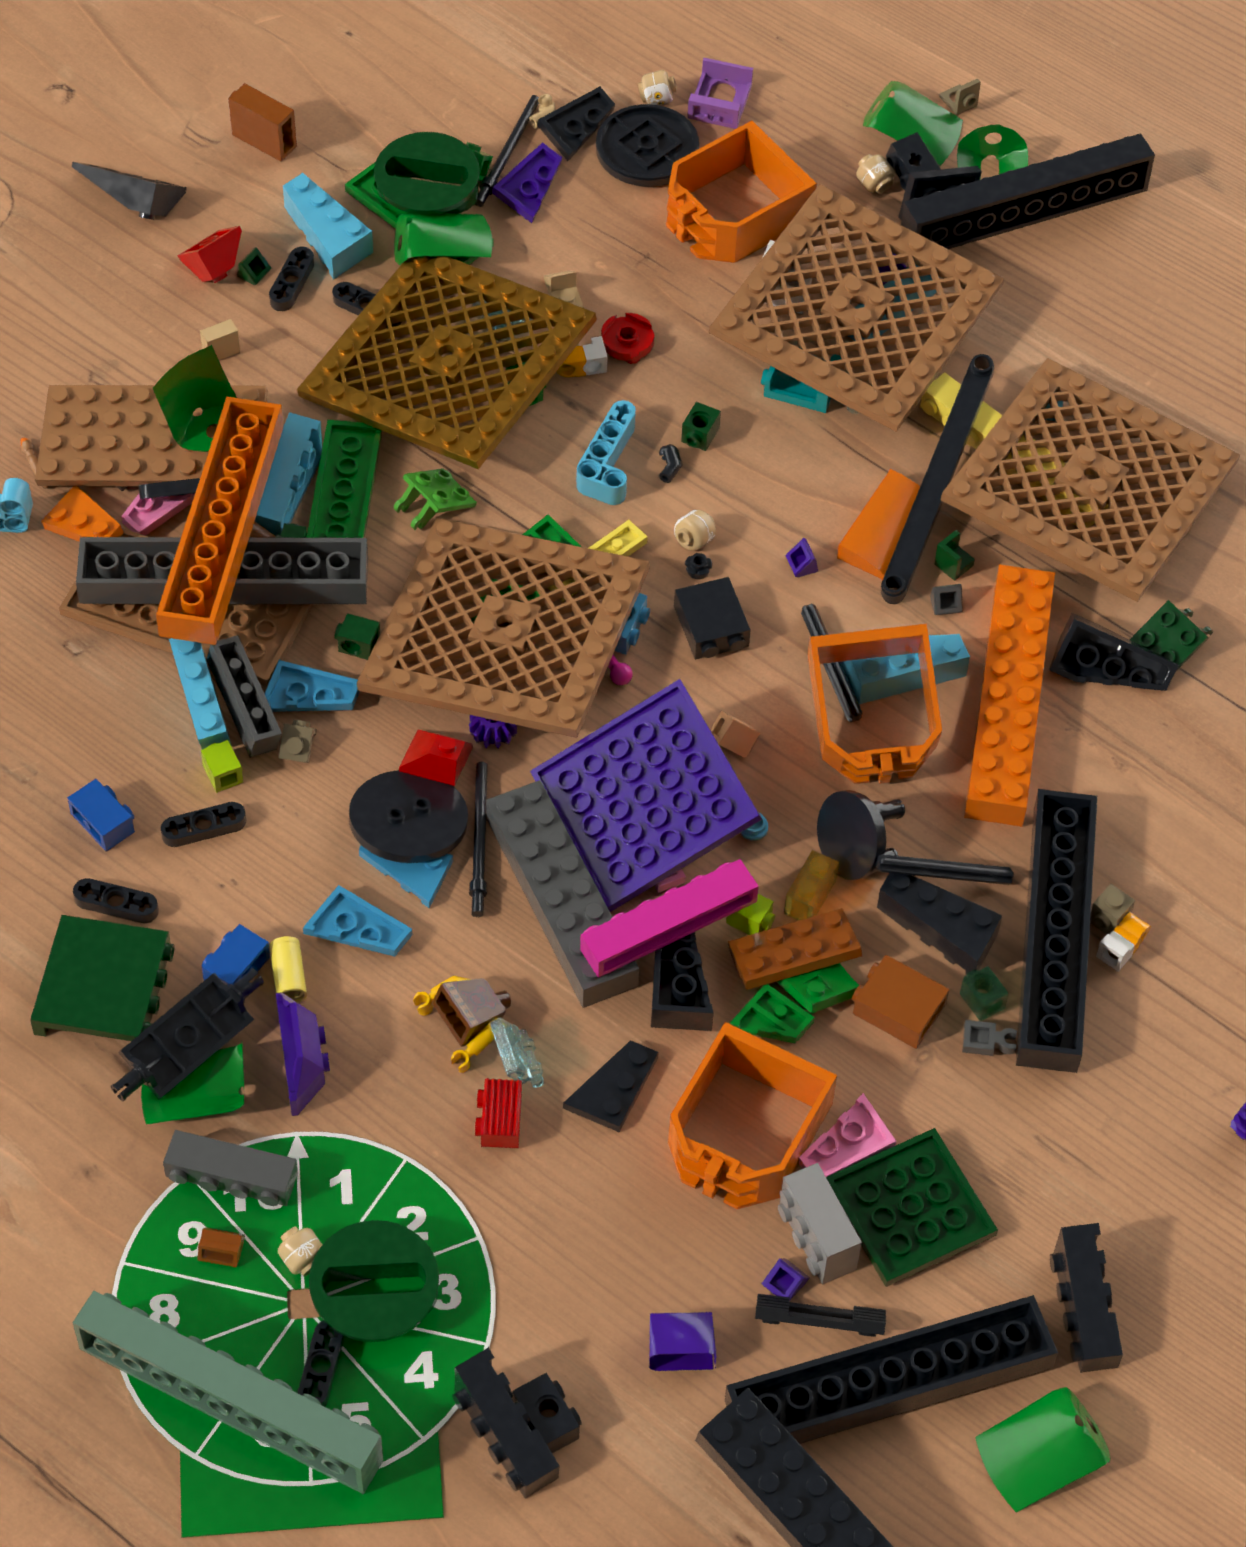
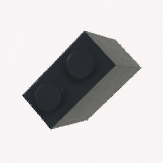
[674,577,751,660]

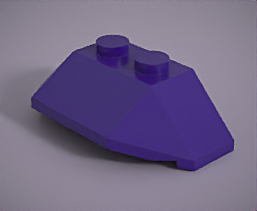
[276,992,330,1116]

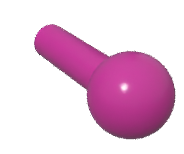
[608,655,633,686]

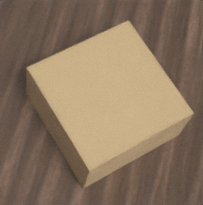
[200,319,240,361]

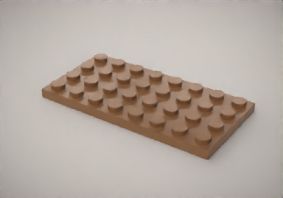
[35,385,268,486]
[59,528,314,687]

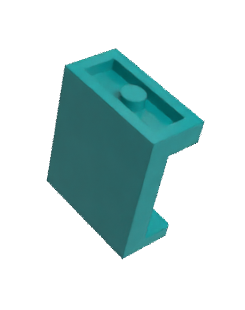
[761,354,842,413]

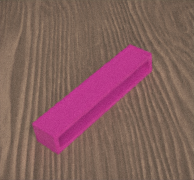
[580,859,759,978]

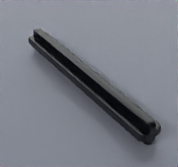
[801,603,863,722]
[876,854,1014,885]

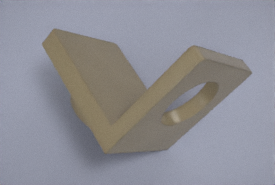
[939,79,981,115]

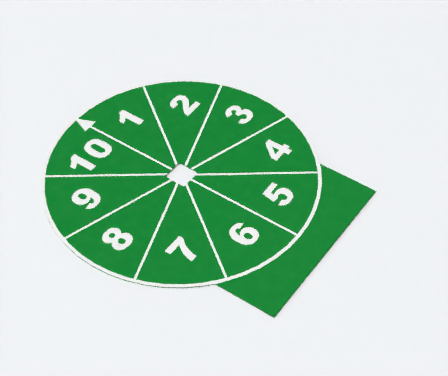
[112,1132,496,1538]

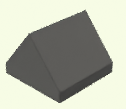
[930,584,963,615]

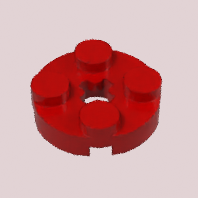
[601,313,655,364]

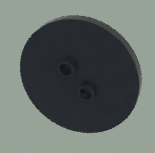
[596,104,699,187]
[349,770,468,863]

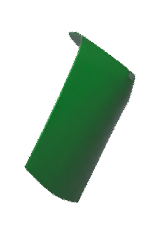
[863,81,963,166]
[957,124,1029,180]
[394,212,492,265]
[152,345,237,452]
[141,1042,245,1125]
[975,1387,1111,1513]

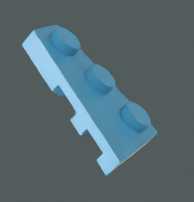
[265,660,360,712]
[359,845,453,908]
[303,885,413,957]

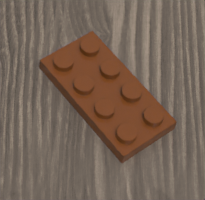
[728,908,862,990]

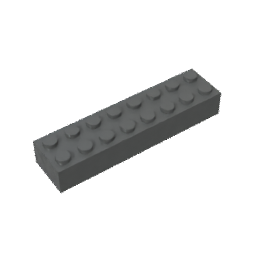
[486,780,639,1008]

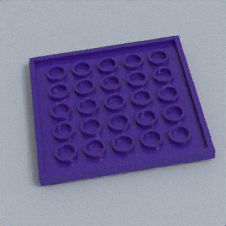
[530,679,762,912]

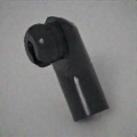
[659,444,682,483]

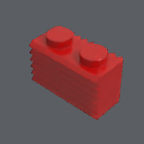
[475,1078,522,1148]

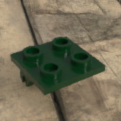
[1130,600,1213,671]

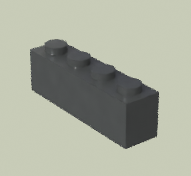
[206,635,282,758]
[163,1130,298,1206]

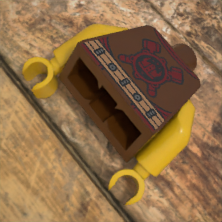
[413,976,511,1073]

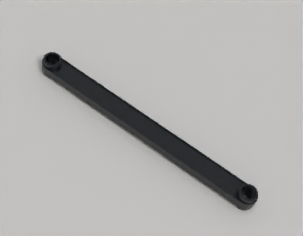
[881,354,994,604]

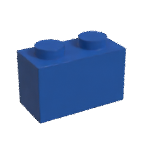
[67,779,135,851]
[202,924,270,985]

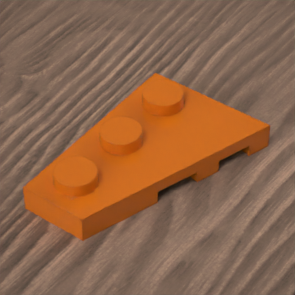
[41,486,124,542]

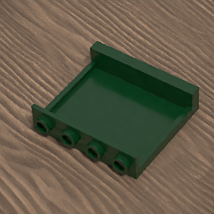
[30,915,175,1041]

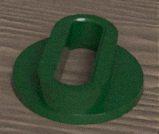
[374,132,479,215]
[309,1220,439,1342]

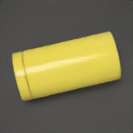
[269,936,307,1003]

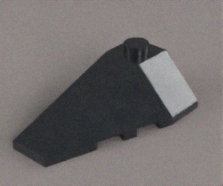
[72,162,187,220]
[1049,613,1179,691]

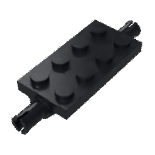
[111,968,264,1101]

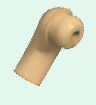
[529,94,555,128]

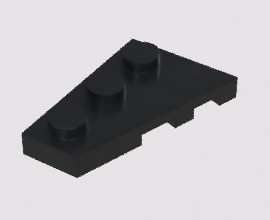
[538,86,615,161]
[898,166,982,221]
[563,1040,659,1132]

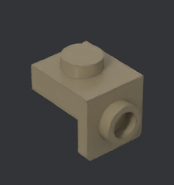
[279,719,317,763]

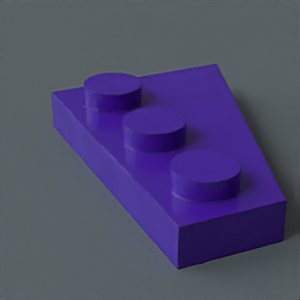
[492,142,562,223]

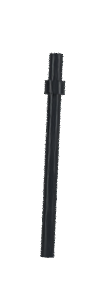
[475,95,539,207]
[469,762,488,917]

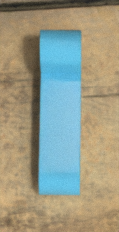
[576,400,636,505]
[0,478,33,533]

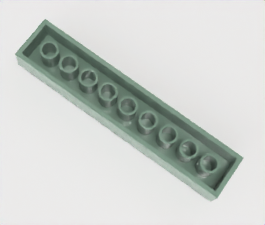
[72,1290,383,1494]

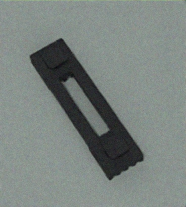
[755,1294,886,1337]

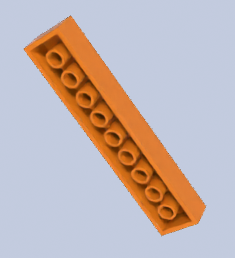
[156,397,284,645]
[964,564,1055,827]

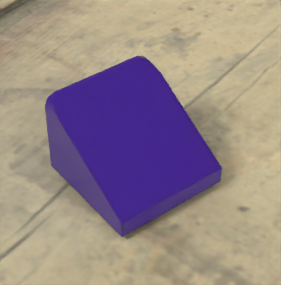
[761,1258,810,1301]

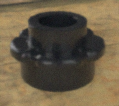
[685,553,713,579]

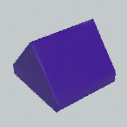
[785,538,818,577]

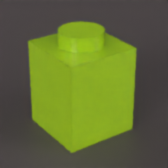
[201,740,244,793]
[726,894,775,935]

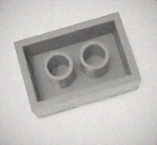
[778,1163,862,1285]

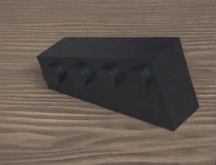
[877,873,1002,980]
[651,932,714,1031]
[1050,1223,1123,1373]
[452,1347,560,1498]

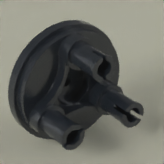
[817,790,905,880]

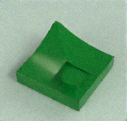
[776,963,859,1014]

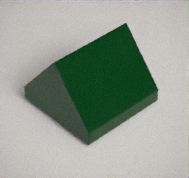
[237,247,271,285]

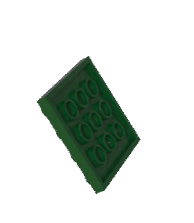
[826,1128,998,1287]

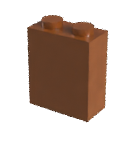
[228,83,297,162]
[852,955,950,1049]

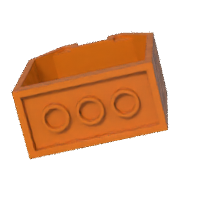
[666,120,817,263]
[807,623,942,784]
[668,1022,837,1209]

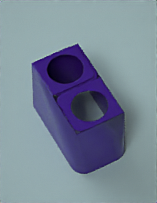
[649,1312,717,1371]

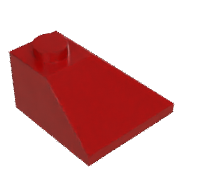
[177,226,242,283]
[399,729,473,786]

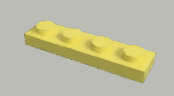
[548,520,648,602]

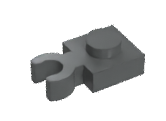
[962,1020,1017,1056]

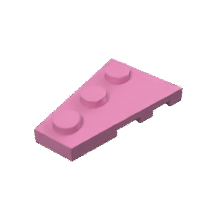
[121,494,195,536]
[799,1093,896,1177]

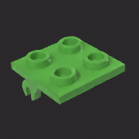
[394,468,477,530]

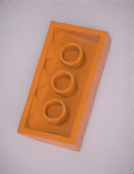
[837,469,920,580]

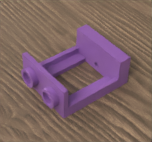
[688,58,753,129]

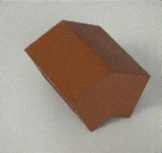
[198,1227,245,1267]

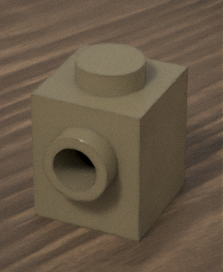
[1090,884,1135,935]

